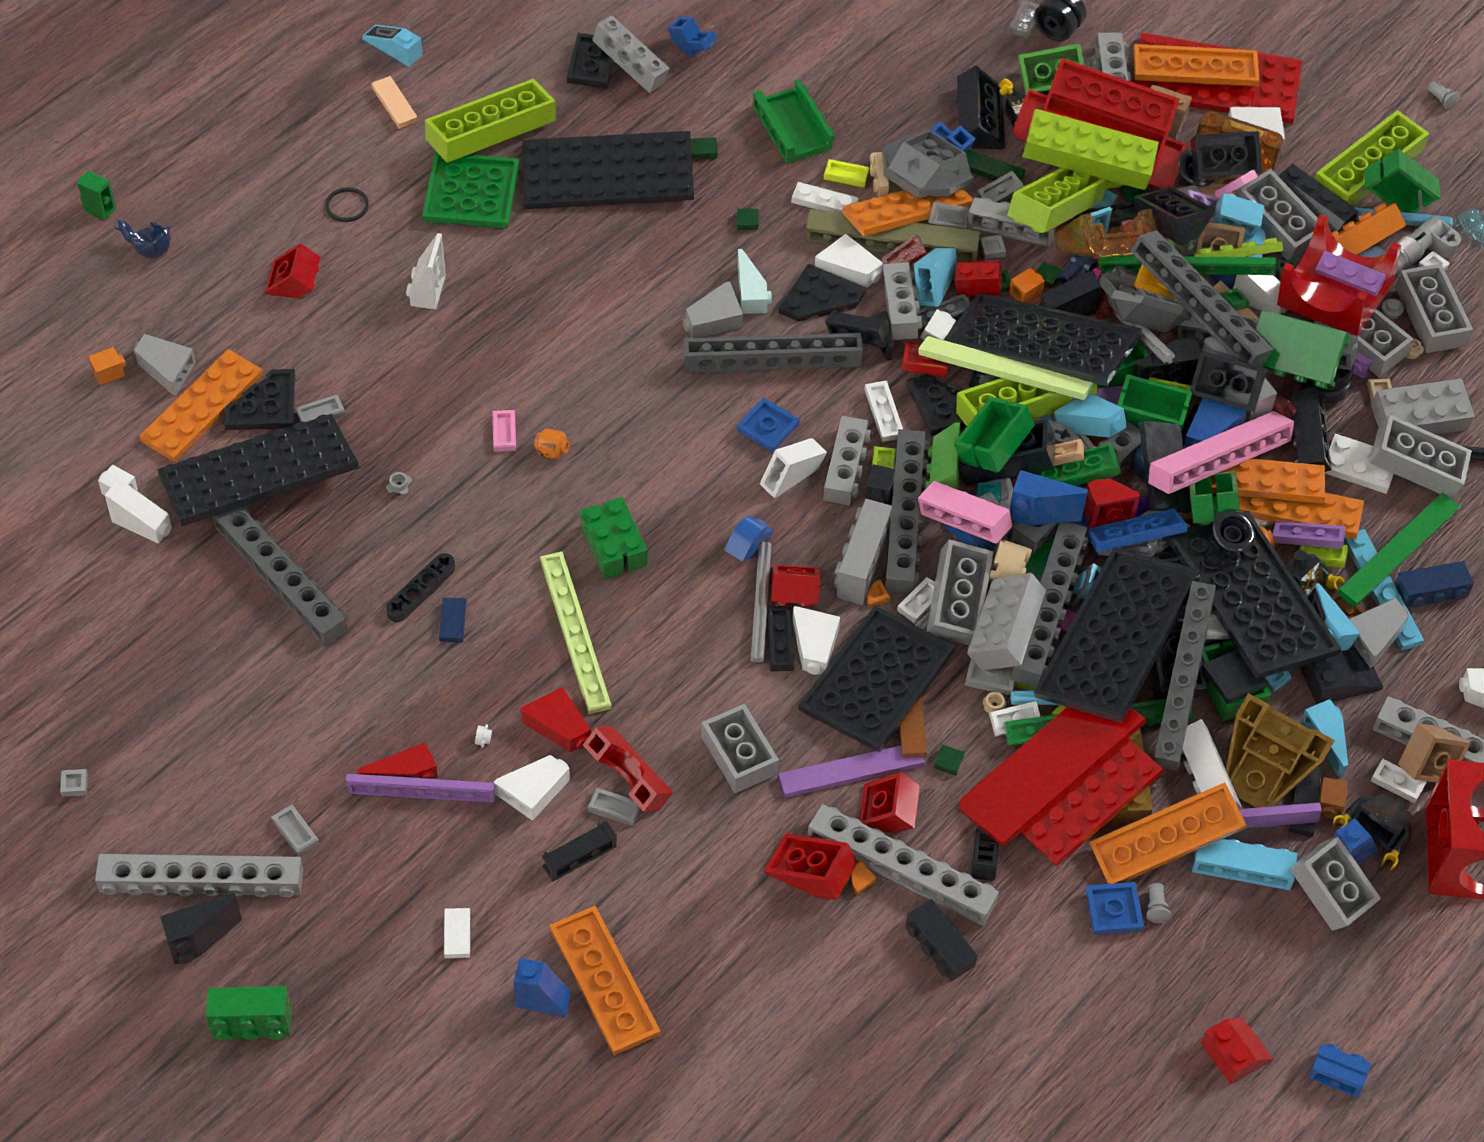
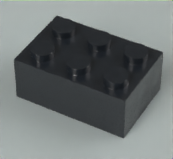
[1191,131,1262,181]

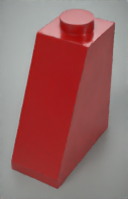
[520,687,591,753]

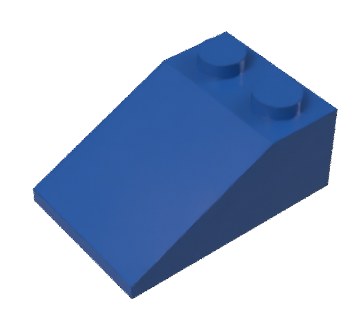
[1009,470,1088,525]

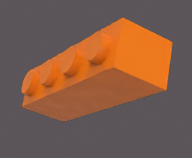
[1332,202,1406,255]

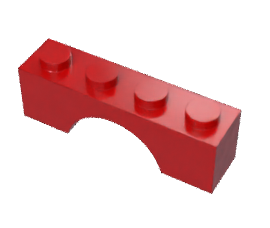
[583,726,673,812]

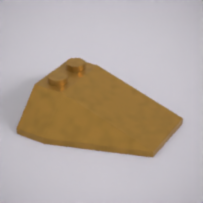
[1226,693,1335,808]

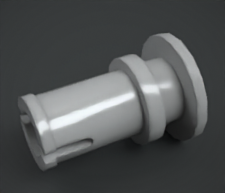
[1428,81,1460,110]
[1146,883,1171,924]

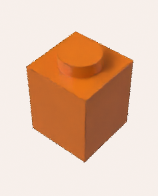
[1009,268,1045,303]
[88,347,126,386]

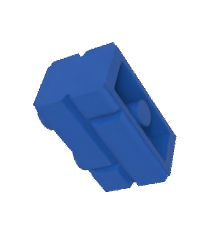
[1309,1044,1371,1098]

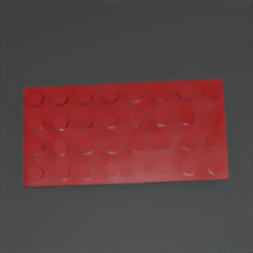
[1132,32,1302,124]

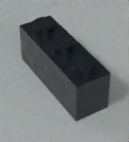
[906,899,978,982]

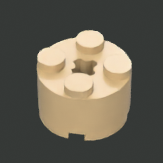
[988,539,1032,585]

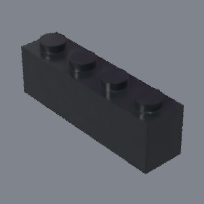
[1288,386,1332,472]

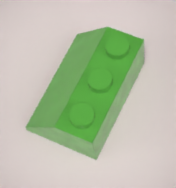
[1018,44,1084,93]
[925,423,960,490]

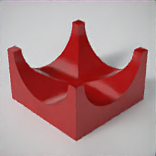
[1277,214,1401,336]
[1425,759,1484,900]

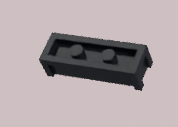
[825,310,893,348]
[542,821,617,882]

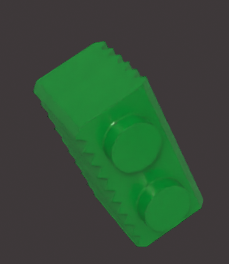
[77,171,116,221]

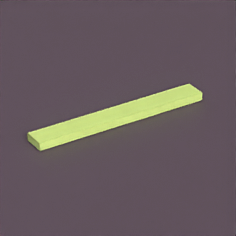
[919,336,1093,400]
[540,551,611,715]

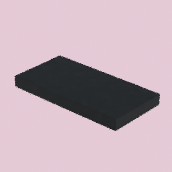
[1139,421,1192,514]

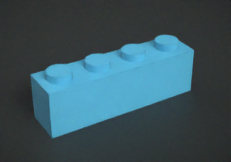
[1192,839,1297,890]

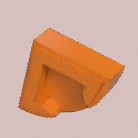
[866,579,890,609]
[851,861,877,895]

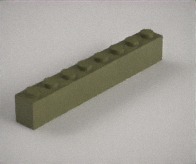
[805,209,980,262]

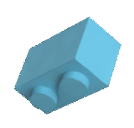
[1213,193,1264,237]

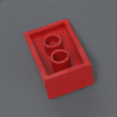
[764,833,858,900]

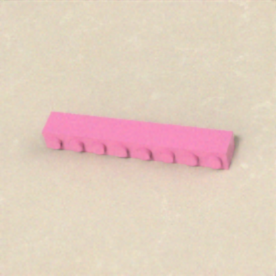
[1148,411,1294,494]

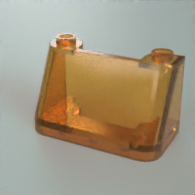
[1196,111,1283,174]
[1053,209,1157,258]

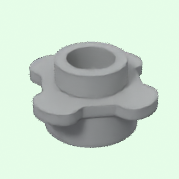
[386,472,412,495]

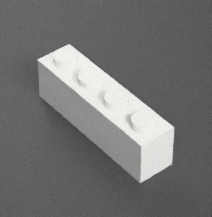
[1182,719,1243,809]

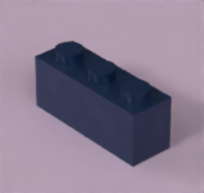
[1394,561,1474,608]

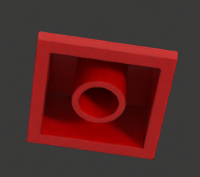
[264,243,321,298]
[955,259,1002,296]
[1083,479,1140,528]
[771,564,820,607]
[859,772,920,834]
[1201,1018,1273,1084]

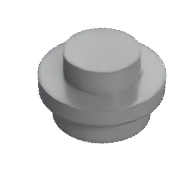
[1382,299,1404,319]

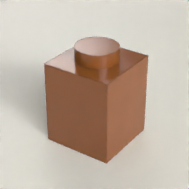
[1318,777,1348,818]

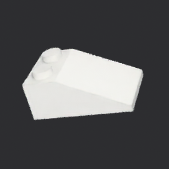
[406,233,446,309]

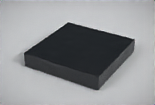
[1201,650,1269,705]

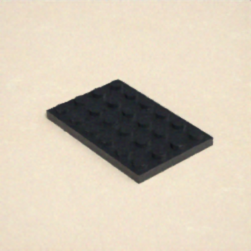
[798,606,955,753]

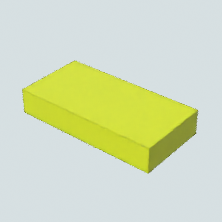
[824,159,870,188]

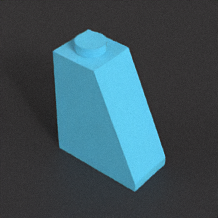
[914,248,957,307]
[1054,393,1127,438]

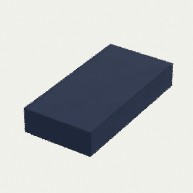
[439,598,467,643]

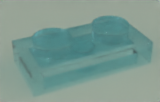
[1457,207,1484,246]

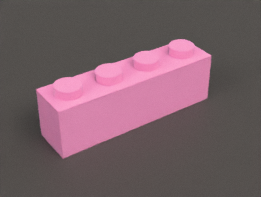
[918,481,1012,544]

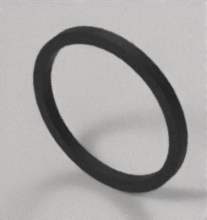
[325,187,369,222]
[1065,565,1091,609]

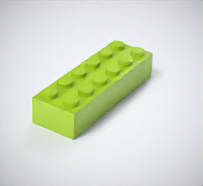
[425,78,556,163]
[1022,109,1159,190]
[1315,110,1430,206]
[1007,168,1109,233]
[956,378,1097,426]

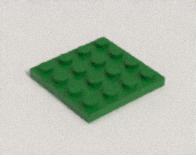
[423,152,519,229]

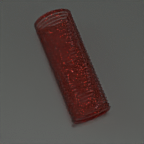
[1096,287,1113,320]
[1272,393,1297,418]

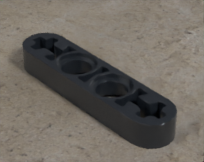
[386,553,455,622]

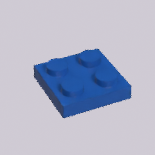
[737,397,800,453]
[1085,882,1144,935]

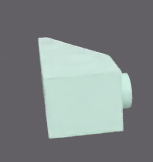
[737,249,772,314]

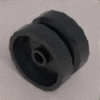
[1034,0,1087,42]
[1301,364,1354,404]

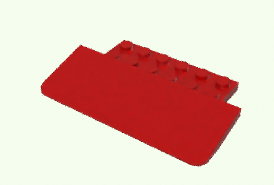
[1013,58,1187,189]
[959,707,1163,867]

